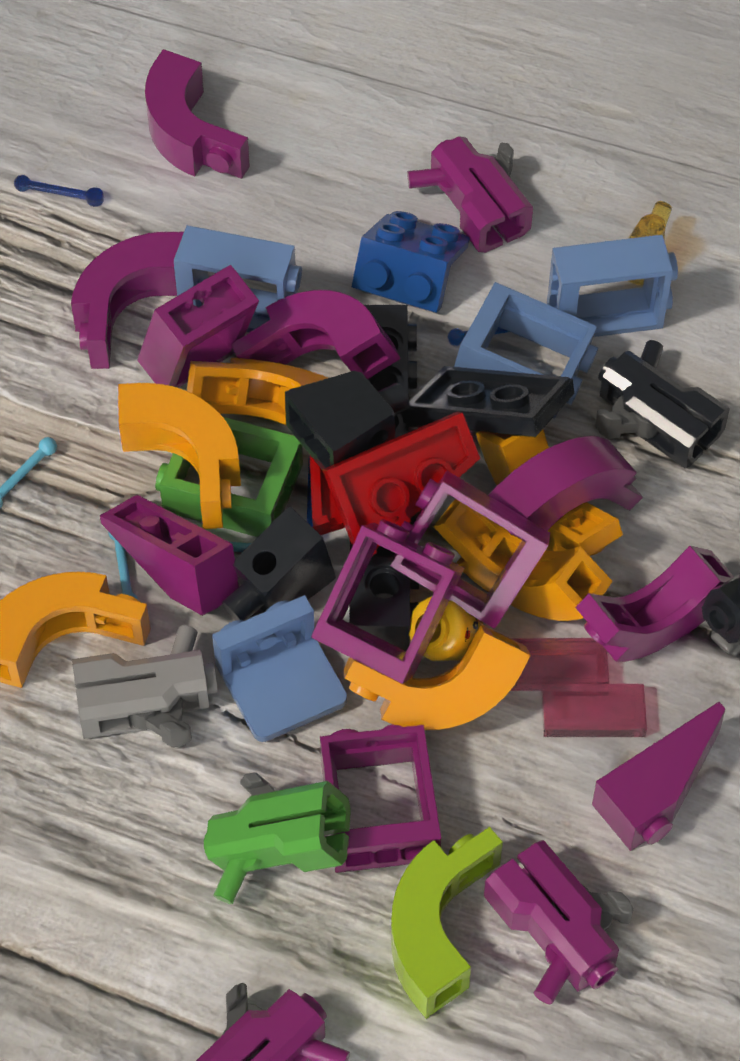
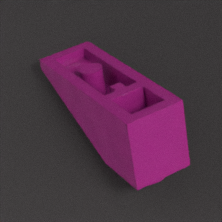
[100,495,239,616]
[592,702,726,851]

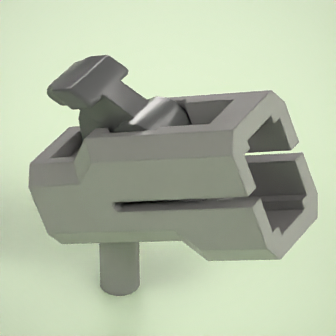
[72,625,218,748]

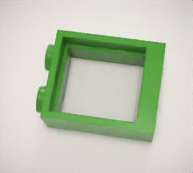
[155,417,303,537]

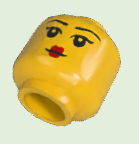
[409,596,483,661]

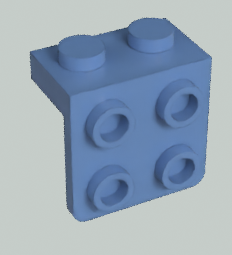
[212,595,347,742]

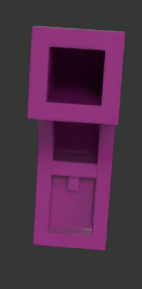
[145,49,250,179]
[71,232,184,369]
[231,290,401,379]
[489,436,643,539]
[575,546,734,662]

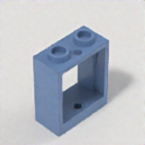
[174,225,302,332]
[547,235,678,337]
[454,282,598,419]

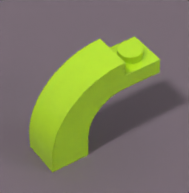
[391,826,503,1019]

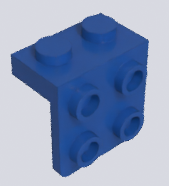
[351,211,470,313]

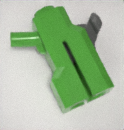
[204,772,351,904]

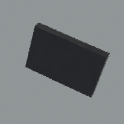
[402,366,575,437]

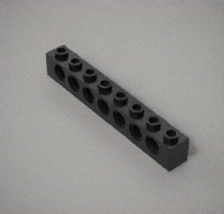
[349,305,420,651]

